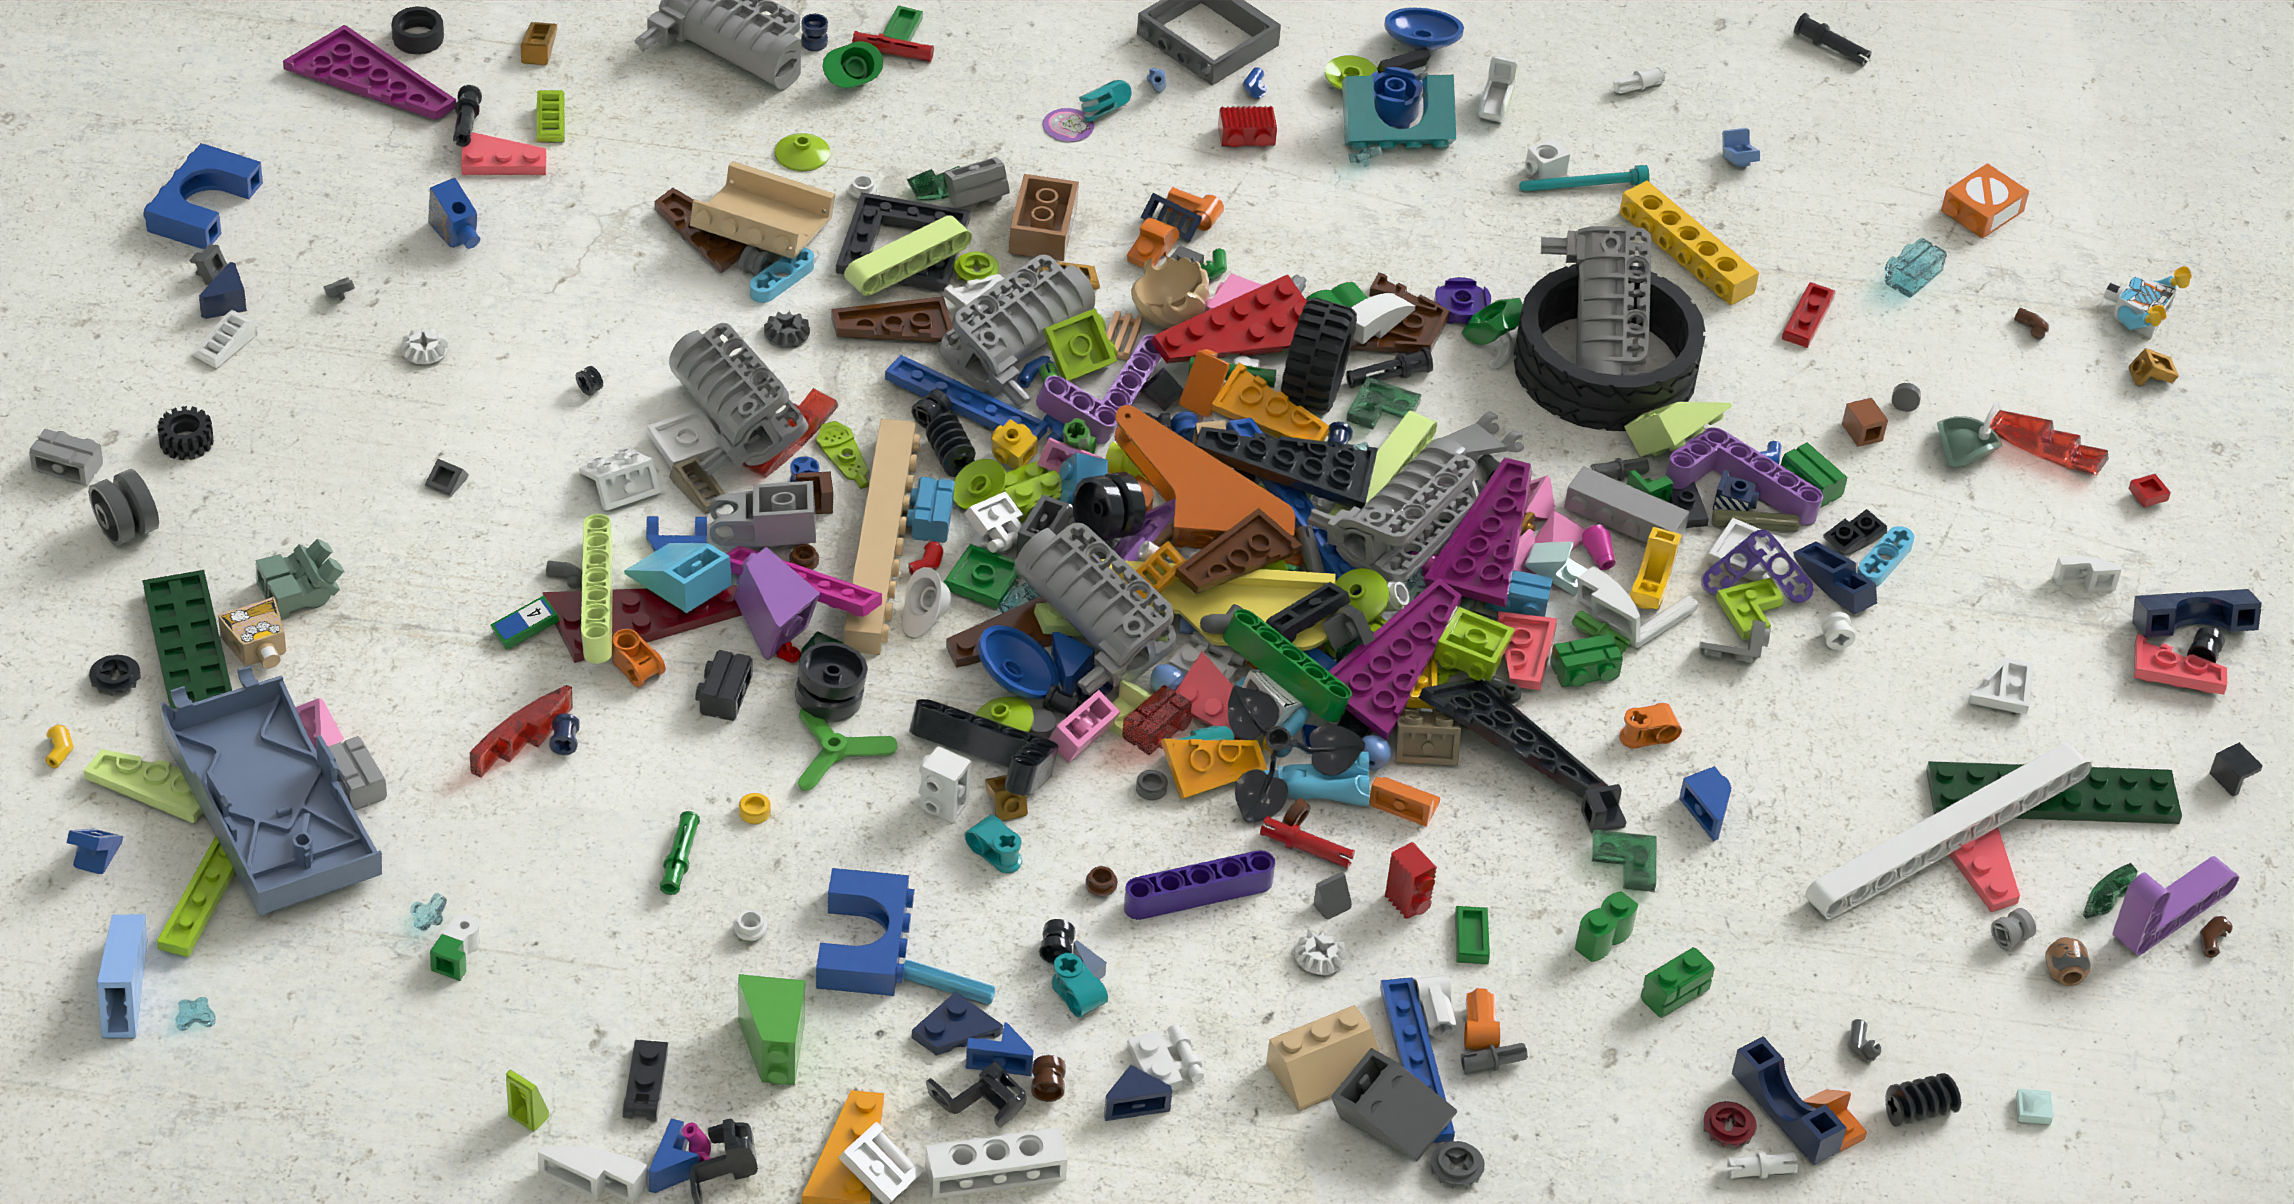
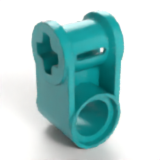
[964,814,1022,873]
[1052,953,1108,1018]

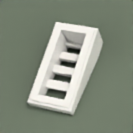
[193,310,255,369]

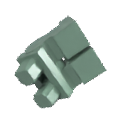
[255,539,345,620]

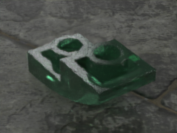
[907,166,960,201]
[2083,863,2138,919]

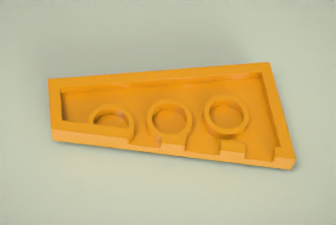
[1212,362,1329,441]

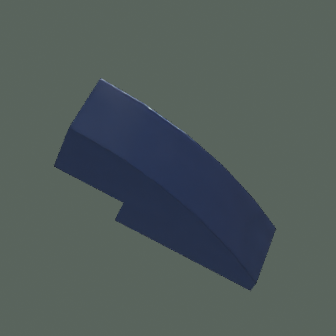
[1793,541,1877,615]

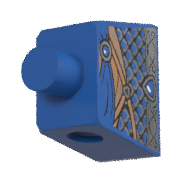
[428,178,480,249]

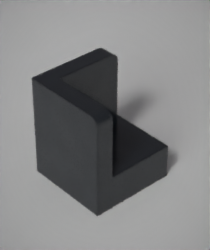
[1143,367,1184,411]
[2209,742,2263,797]
[1581,784,1627,834]

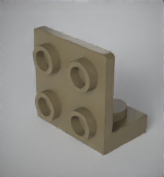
[1395,706,1461,765]

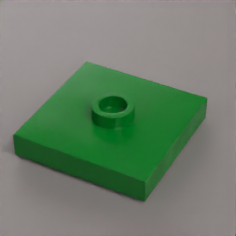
[943,544,1020,609]

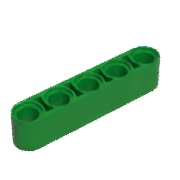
[1223,608,1352,722]

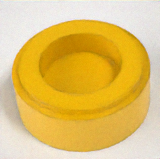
[739,793,771,824]

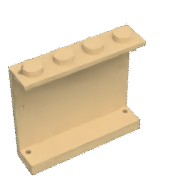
[690,161,836,259]

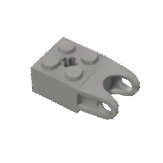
[710,481,816,548]

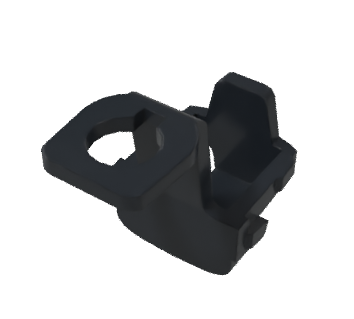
[926,1062,1027,1128]
[689,1118,758,1204]

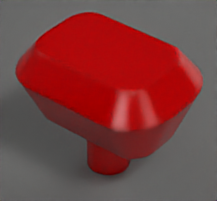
[776,642,801,663]

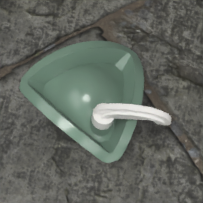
[1937,401,2002,468]

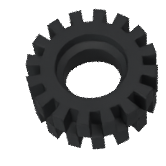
[157,406,214,460]

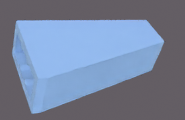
[97,914,148,1038]

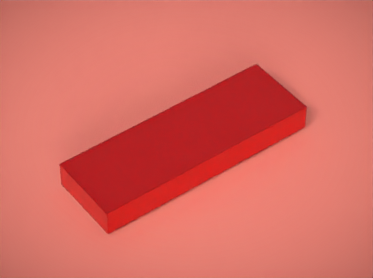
[1782,282,1836,348]

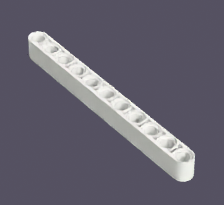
[1805,743,2092,919]

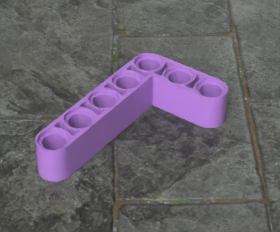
[1036,334,1162,444]
[1665,427,1823,525]
[2113,856,2240,956]

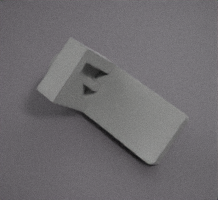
[1699,620,1771,663]

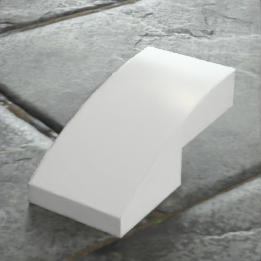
[2052,556,2122,592]

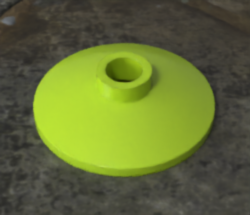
[1325,55,1378,90]
[775,133,830,171]
[954,459,1006,510]
[1336,568,1390,623]
[975,696,1034,732]

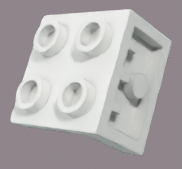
[579,448,661,511]

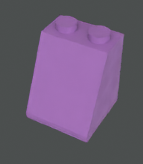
[734,547,820,660]

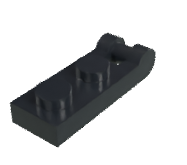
[1266,582,1350,643]
[623,1040,668,1121]

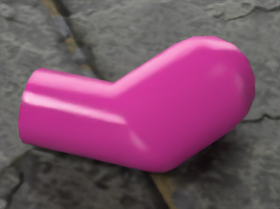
[682,1122,711,1162]

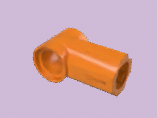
[1166,187,1224,231]
[1464,988,1500,1050]

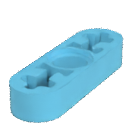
[750,248,814,303]
[1857,526,1915,587]

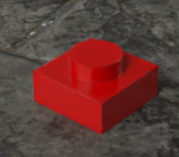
[2128,474,2171,508]

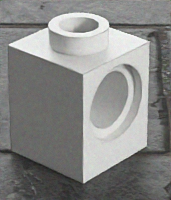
[1525,138,1570,180]

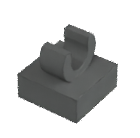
[189,244,227,285]

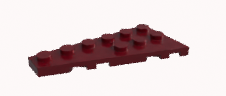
[543,585,743,663]

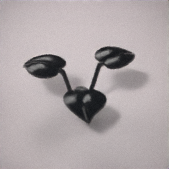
[1228,685,1365,822]

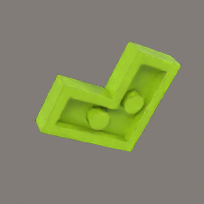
[1716,577,1784,640]

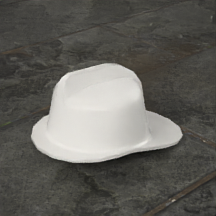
[902,567,951,638]

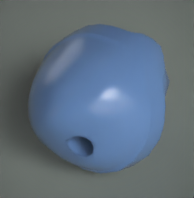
[1150,664,1185,699]
[1362,735,1391,770]

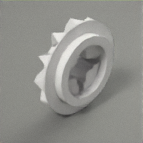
[401,328,448,364]
[1295,930,1347,975]

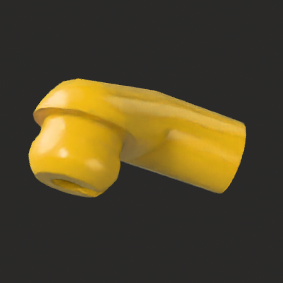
[45,724,74,768]

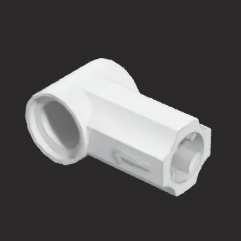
[1414,975,1456,1039]

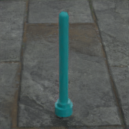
[1519,165,1650,192]

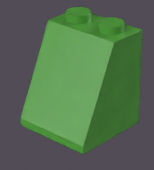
[738,974,805,1085]

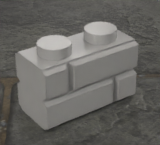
[944,157,1010,210]
[29,428,103,486]
[328,736,387,811]

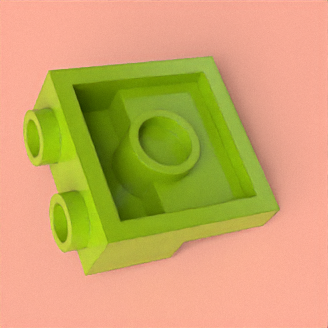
[1042,308,1117,381]
[1002,461,1062,523]
[1434,607,1515,681]

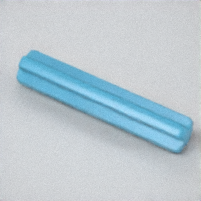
[903,960,996,1004]

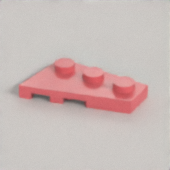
[2134,633,2227,695]

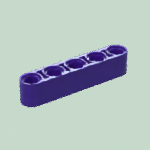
[1124,850,1276,920]

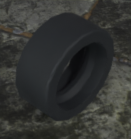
[391,6,444,54]

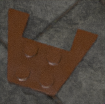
[1351,272,1450,353]

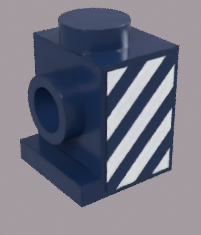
[1713,470,1760,511]

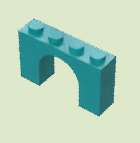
[1342,74,1456,150]

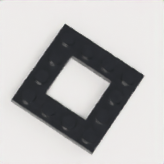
[836,192,970,292]

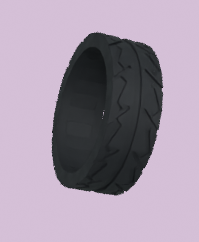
[1514,264,1706,431]

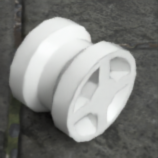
[1821,612,1856,650]

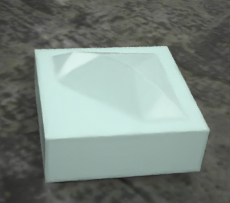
[2016,1089,2053,1125]

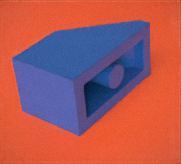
[1679,766,1732,841]

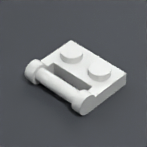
[839,1122,925,1204]

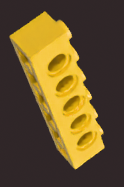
[1619,181,1759,306]

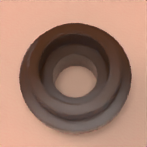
[789,544,819,570]
[1085,866,1118,896]

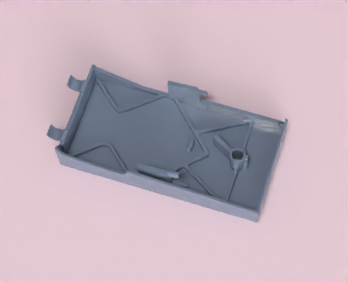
[160,665,382,916]

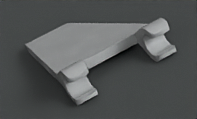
[1427,411,1524,457]

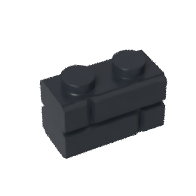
[695,650,753,721]

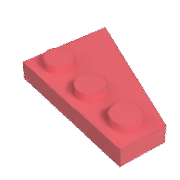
[461,132,547,175]
[1497,611,1557,690]
[1169,651,1243,740]
[1949,827,2020,912]

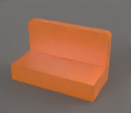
[1178,349,1230,417]
[1369,776,1440,827]

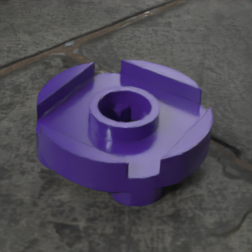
[1434,277,1491,324]

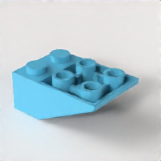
[624,543,732,613]

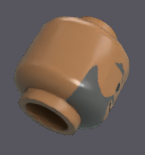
[2045,937,2091,986]

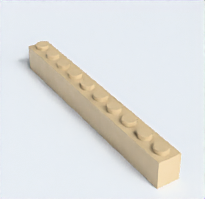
[844,418,921,655]

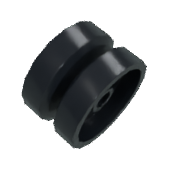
[1072,471,1146,541]
[795,642,868,720]

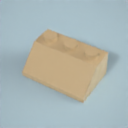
[1266,1005,1379,1111]

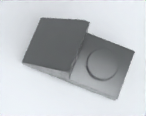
[1323,604,1375,650]

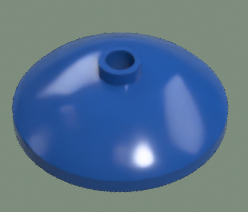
[1384,7,1464,51]
[977,625,1060,699]

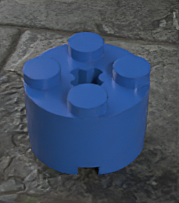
[1371,67,1422,129]

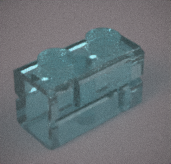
[1884,238,1947,298]

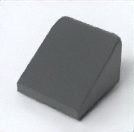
[425,459,469,497]
[1313,872,1352,919]

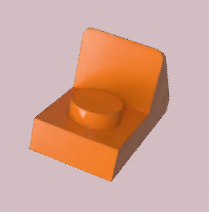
[1803,1089,1867,1153]

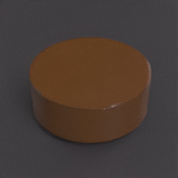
[1282,798,1311,826]

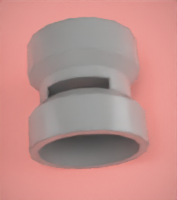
[1991,908,2036,950]

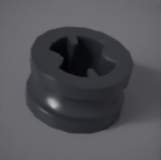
[575,366,604,395]

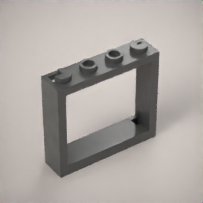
[1137,0,1281,86]

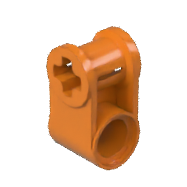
[612,629,666,688]
[1619,703,1682,748]

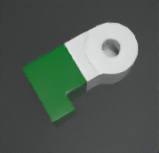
[430,914,480,981]

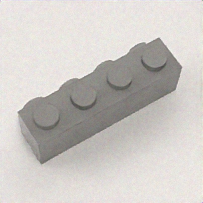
[1564,466,1689,543]

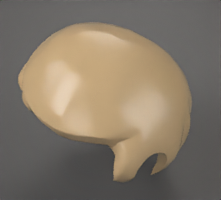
[1131,256,1210,328]

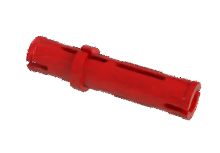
[852,31,934,63]
[1260,816,1355,869]

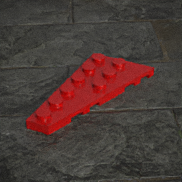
[1151,274,1307,364]

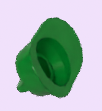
[822,41,883,88]

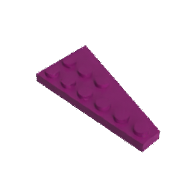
[283,25,456,120]
[1424,457,1532,608]
[1328,578,1462,741]

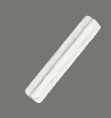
[1629,595,1698,648]

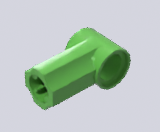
[1063,418,1097,454]

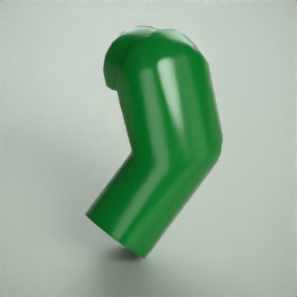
[1200,248,1227,280]

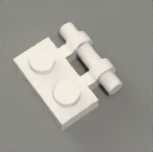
[964,492,1023,553]
[1169,631,1248,683]
[1127,1024,1204,1091]

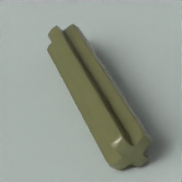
[1712,509,1799,532]

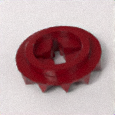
[1703,1101,1757,1149]

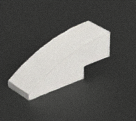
[1351,293,1415,344]
[1577,566,1641,643]
[538,1146,648,1204]

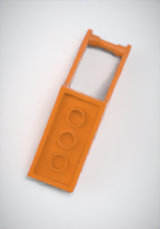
[1115,405,1295,549]

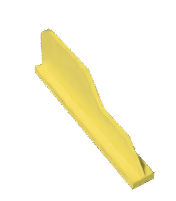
[1101,559,1336,651]

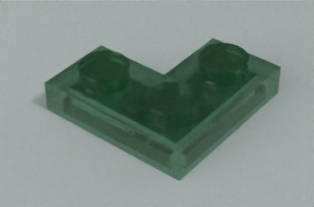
[1346,377,1421,430]
[1592,830,1657,892]

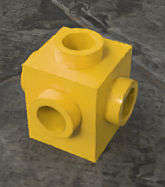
[991,419,1038,469]

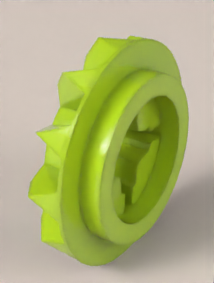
[954,251,999,283]

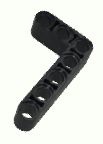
[909,699,1059,796]

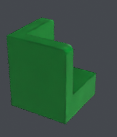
[1626,470,1674,503]

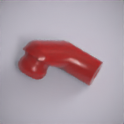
[908,541,944,576]

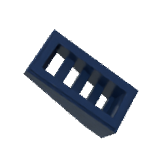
[1141,193,1203,242]

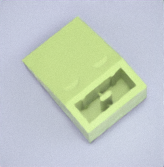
[1624,402,1732,457]

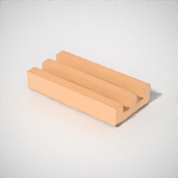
[1107,310,1143,360]

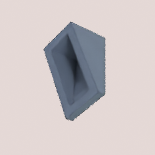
[1073,940,1107,980]

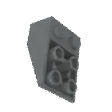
[1016,494,1119,559]
[1331,1048,1457,1161]

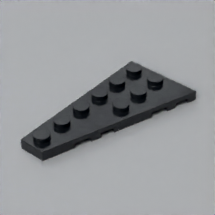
[1195,427,1378,509]
[1418,678,1608,798]

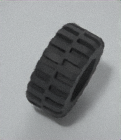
[1281,298,1357,414]

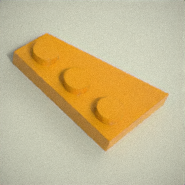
[1160,738,1268,800]

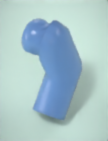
[1147,68,1166,92]

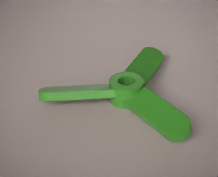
[797,708,898,791]

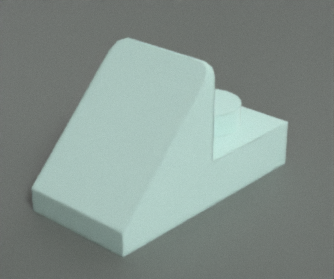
[1525,541,1587,596]

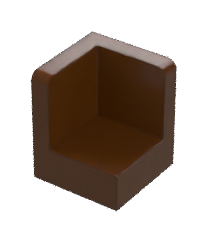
[795,471,834,514]

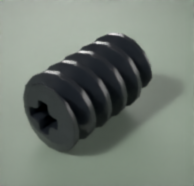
[926,413,976,477]
[1885,1073,1962,1127]

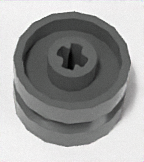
[88,468,159,546]

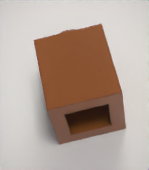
[1842,397,1888,447]

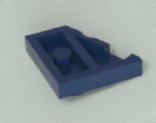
[911,992,1003,1056]

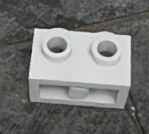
[918,746,971,823]

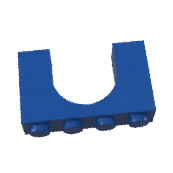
[143,143,263,250]
[816,868,915,996]

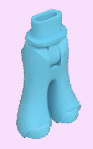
[1264,752,1369,807]

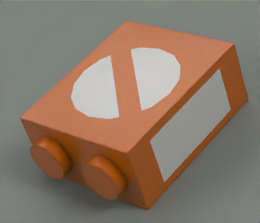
[1941,163,2029,239]

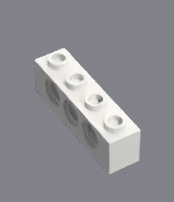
[925,1128,1068,1199]

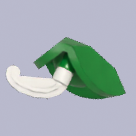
[1461,298,1523,369]

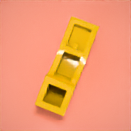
[1630,527,1682,609]

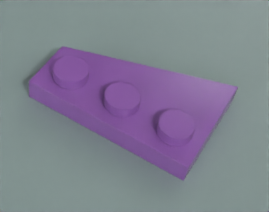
[1113,498,1176,561]

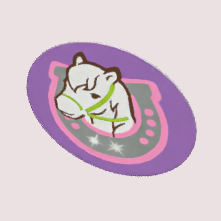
[1043,108,1094,142]

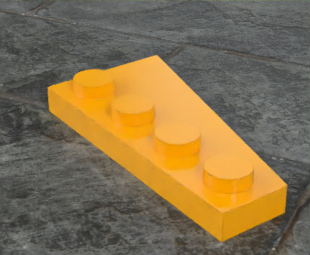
[802,1090,884,1204]

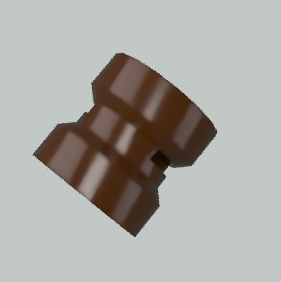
[1031,1055,1066,1102]

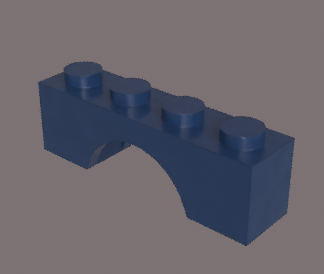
[2132,589,2262,637]
[1731,1036,1847,1165]

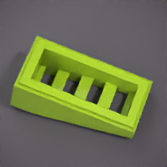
[537,90,565,142]
[506,1069,549,1132]

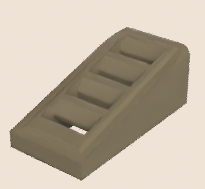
[669,455,726,513]

